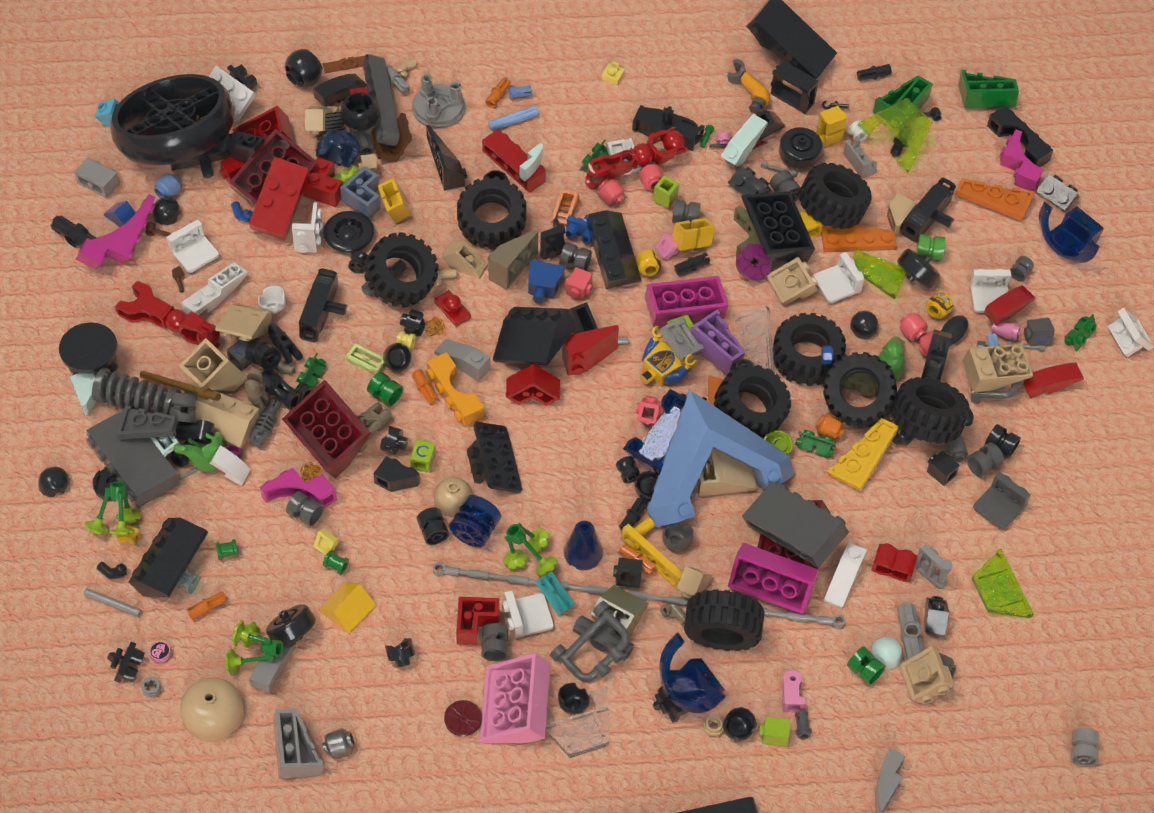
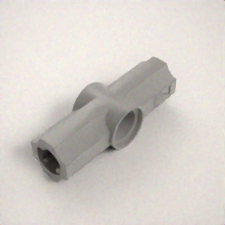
[897,602,924,660]

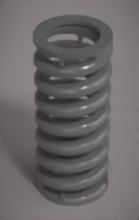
[92,367,182,415]

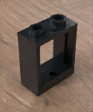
[771,61,819,114]

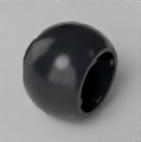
[285,49,323,87]
[340,92,379,131]

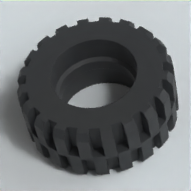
[799,163,872,229]
[457,176,527,249]
[364,232,439,307]
[772,313,846,386]
[823,352,897,428]
[714,364,791,439]
[891,377,970,444]
[684,589,765,651]

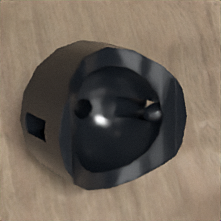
[400,309,426,336]
[380,426,408,454]
[385,638,415,667]

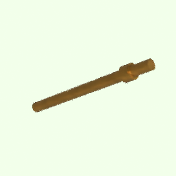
[140,371,221,401]

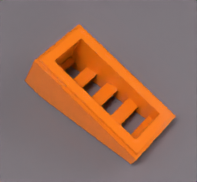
[551,189,580,226]

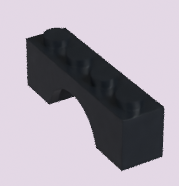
[987,105,1053,167]

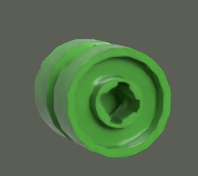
[916,234,946,261]

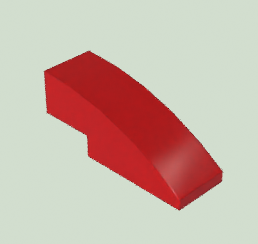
[984,285,1036,326]
[1024,362,1084,399]

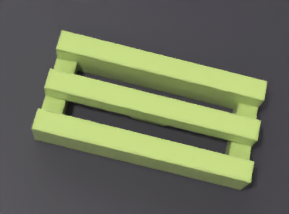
[345,343,385,375]

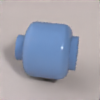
[154,173,181,198]

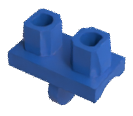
[566,215,592,245]

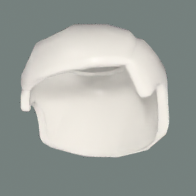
[258,286,286,314]

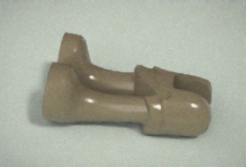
[245,369,270,416]
[358,402,392,453]

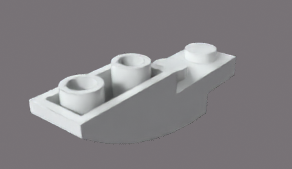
[181,262,248,315]

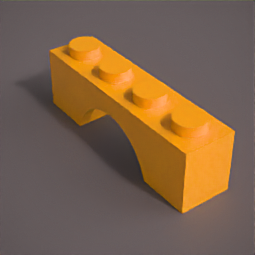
[425,352,485,427]

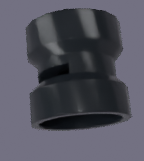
[616,456,641,483]

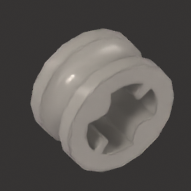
[141,677,161,698]

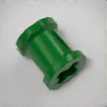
[215,539,238,560]
[323,550,349,575]

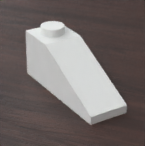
[824,542,867,609]

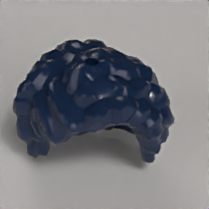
[315,129,360,167]

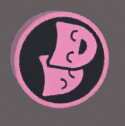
[149,641,171,663]

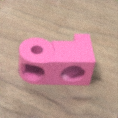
[782,670,805,713]

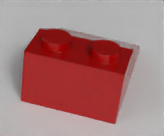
[233,105,294,144]
[562,325,619,376]

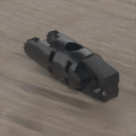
[268,323,303,364]

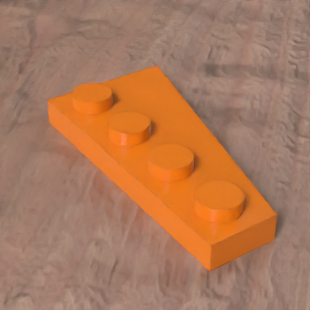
[955,178,1035,221]
[821,225,897,252]

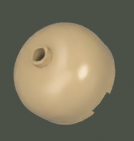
[180,677,245,742]

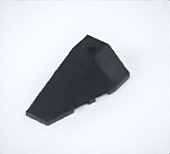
[426,125,467,191]

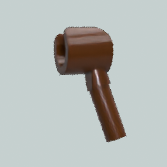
[146,222,171,236]
[172,266,184,292]

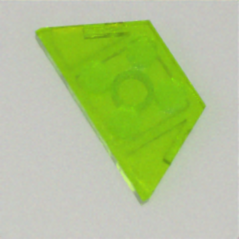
[972,549,1034,618]

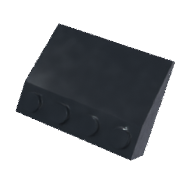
[741,191,815,263]
[493,307,578,365]

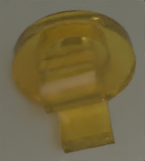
[425,317,445,336]
[300,461,321,481]

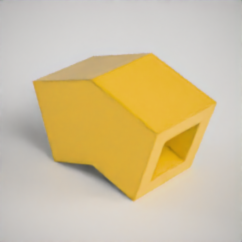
[116,525,141,546]

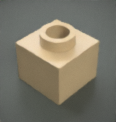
[358,154,378,174]

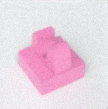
[656,233,680,260]

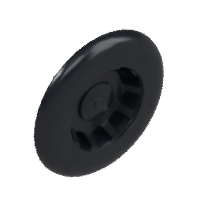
[323,211,374,252]

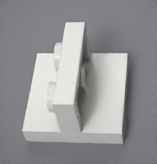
[1108,308,1154,357]

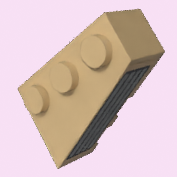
[305,106,346,134]

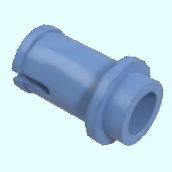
[509,85,532,99]

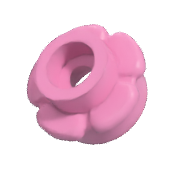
[715,133,732,144]

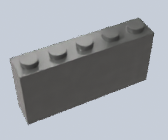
[86,410,180,507]
[742,482,849,568]

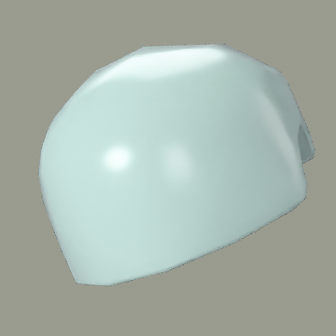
[871,637,903,669]

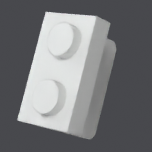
[292,202,323,253]
[166,220,219,273]
[814,252,864,303]
[970,269,1011,313]
[502,591,553,639]

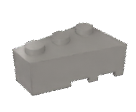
[273,708,323,779]

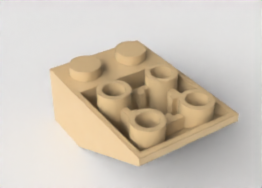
[215,303,273,341]
[962,344,1033,392]
[697,449,757,496]

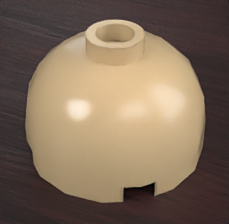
[434,477,473,518]

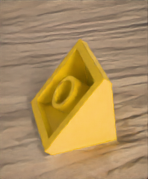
[319,582,376,634]

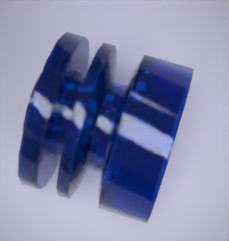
[449,495,502,548]

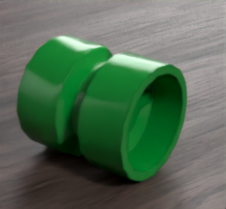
[367,372,404,407]
[847,646,886,685]

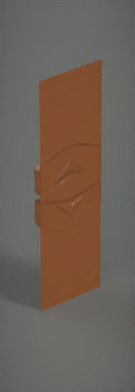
[322,56,365,74]

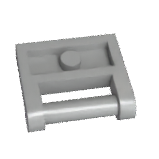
[659,317,704,361]
[914,544,953,589]

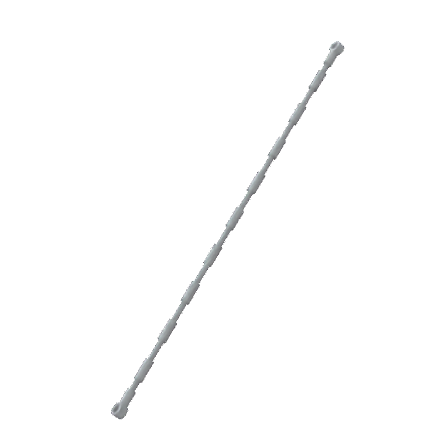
[433,562,845,629]

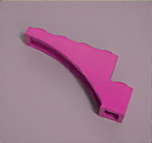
[76,194,155,270]

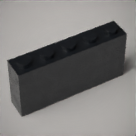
[746,0,837,79]

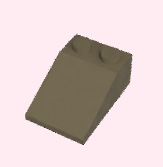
[488,230,538,290]

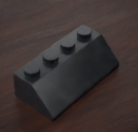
[586,210,641,289]
[128,518,208,597]

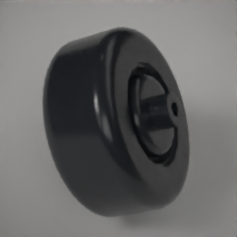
[779,127,823,169]
[897,249,940,288]
[266,604,316,646]

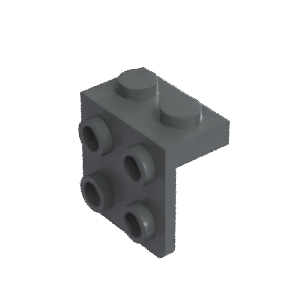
[973,471,1031,530]

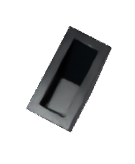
[568,302,598,334]

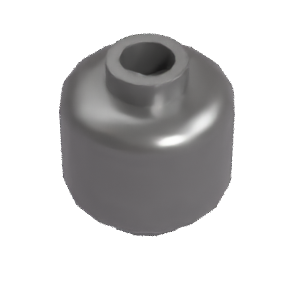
[322,728,355,759]

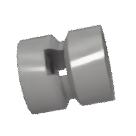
[1071,728,1099,767]

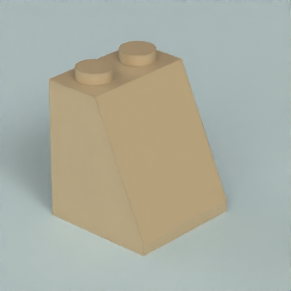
[179,338,247,391]

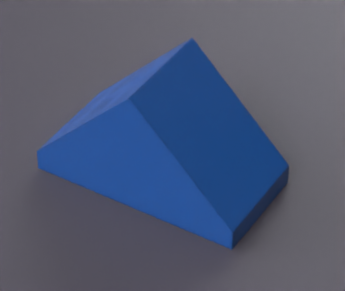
[104,201,136,227]

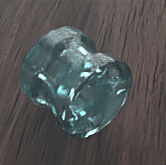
[176,569,200,594]

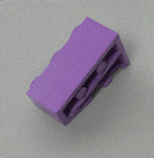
[691,309,745,374]

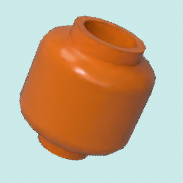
[815,413,845,440]

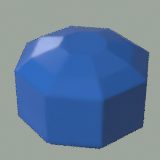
[821,345,834,364]

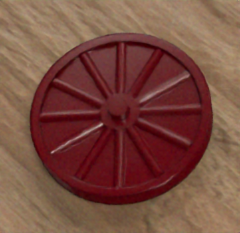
[444,700,482,736]

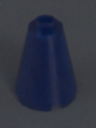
[563,521,603,570]

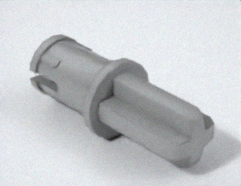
[386,65,410,93]

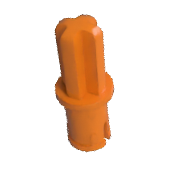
[485,77,510,108]
[411,369,437,404]
[619,543,656,575]
[186,591,227,621]

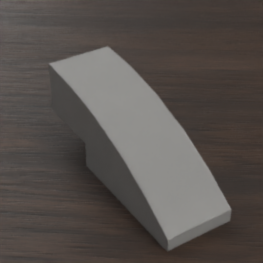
[249,642,296,693]
[875,748,905,813]

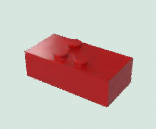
[249,157,310,241]

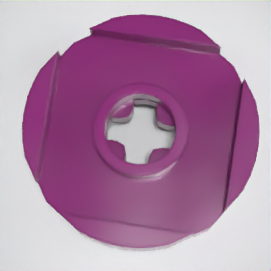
[736,243,771,280]

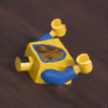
[640,326,698,386]

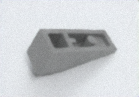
[434,339,490,382]

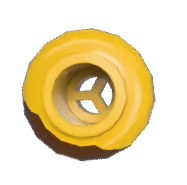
[636,249,661,277]
[926,292,954,319]

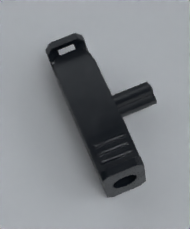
[632,105,705,151]
[170,133,233,179]
[901,177,956,242]
[299,268,347,343]

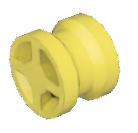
[396,331,416,353]

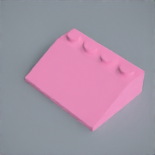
[479,653,550,743]

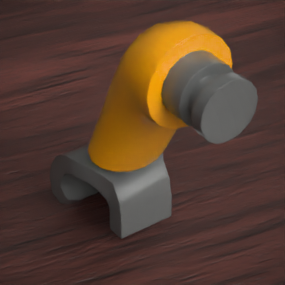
[727,59,770,114]

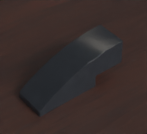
[313,74,366,106]
[921,329,952,380]

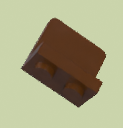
[372,113,412,162]

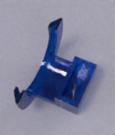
[1039,202,1104,263]
[659,632,726,713]

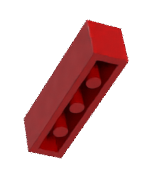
[482,129,546,193]

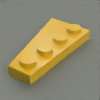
[826,418,899,491]

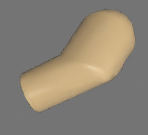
[396,58,417,77]
[434,269,456,286]

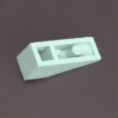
[721,114,768,168]

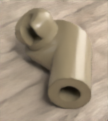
[276,354,295,375]
[660,604,686,625]

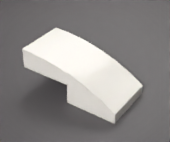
[209,445,251,486]

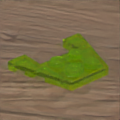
[858,98,933,173]

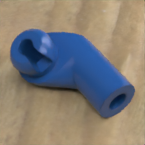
[231,201,253,222]

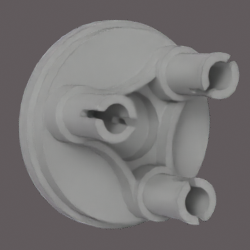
[412,74,465,129]

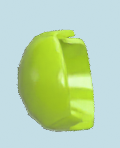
[333,165,359,185]
[764,430,793,455]

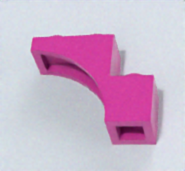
[999,129,1043,191]
[260,468,337,508]

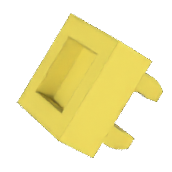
[602,61,625,85]
[313,528,340,555]

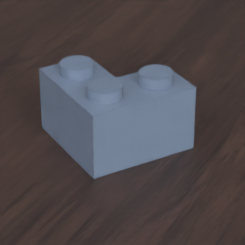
[340,166,381,219]

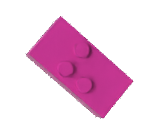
[645,276,728,327]
[727,543,819,614]

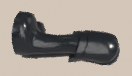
[261,370,312,411]

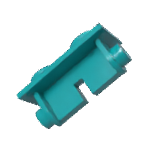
[536,571,575,616]

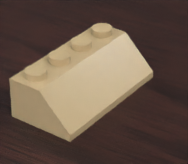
[178,382,259,448]

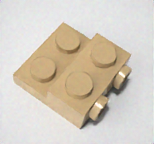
[767,257,819,306]
[900,646,954,704]

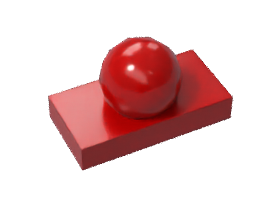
[434,290,471,327]

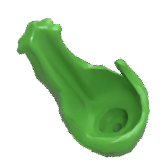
[878,336,905,379]
[174,432,224,472]

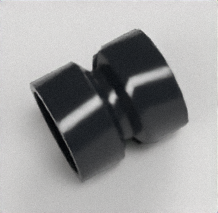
[245,339,281,371]
[985,424,1021,459]
[416,507,450,545]

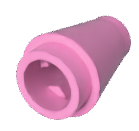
[991,322,1021,341]

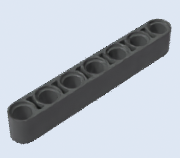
[363,54,400,146]

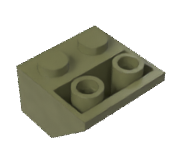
[590,585,649,637]

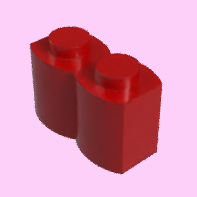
[871,543,918,582]

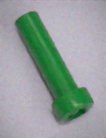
[700,125,714,148]

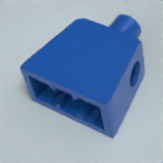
[528,259,565,304]

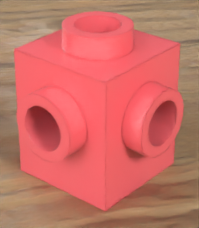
[635,396,664,425]

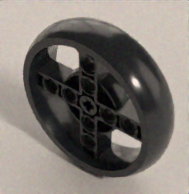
[110,74,235,165]

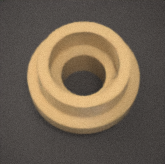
[703,716,723,736]

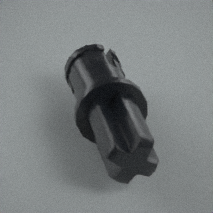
[857,64,892,81]
[890,126,911,157]
[674,252,710,275]
[619,497,648,530]

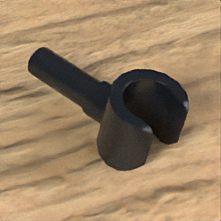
[916,107,942,121]

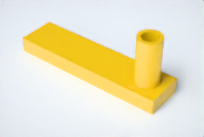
[621,517,683,588]

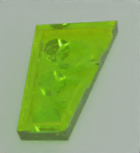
[853,250,907,300]

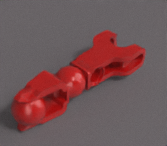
[585,127,688,189]
[114,281,220,348]

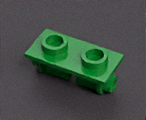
[579,140,609,173]
[1064,314,1097,352]
[295,353,326,390]
[795,430,836,458]

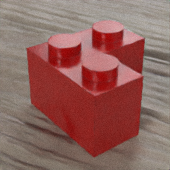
[303,157,343,208]
[506,364,560,406]
[456,596,500,645]

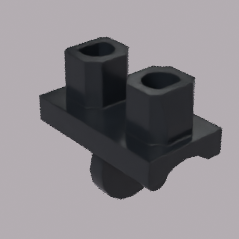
[227,64,257,89]
[107,641,145,683]
[652,680,690,723]

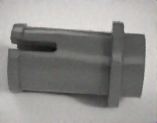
[795,711,812,739]

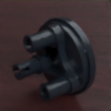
[59,322,118,375]

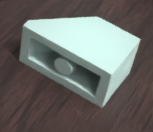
[70,373,97,416]
[151,435,181,457]

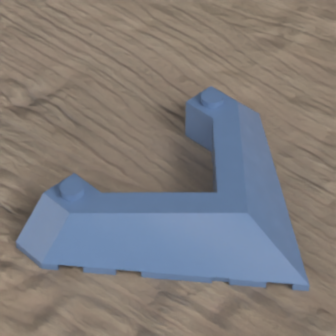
[647,390,795,527]

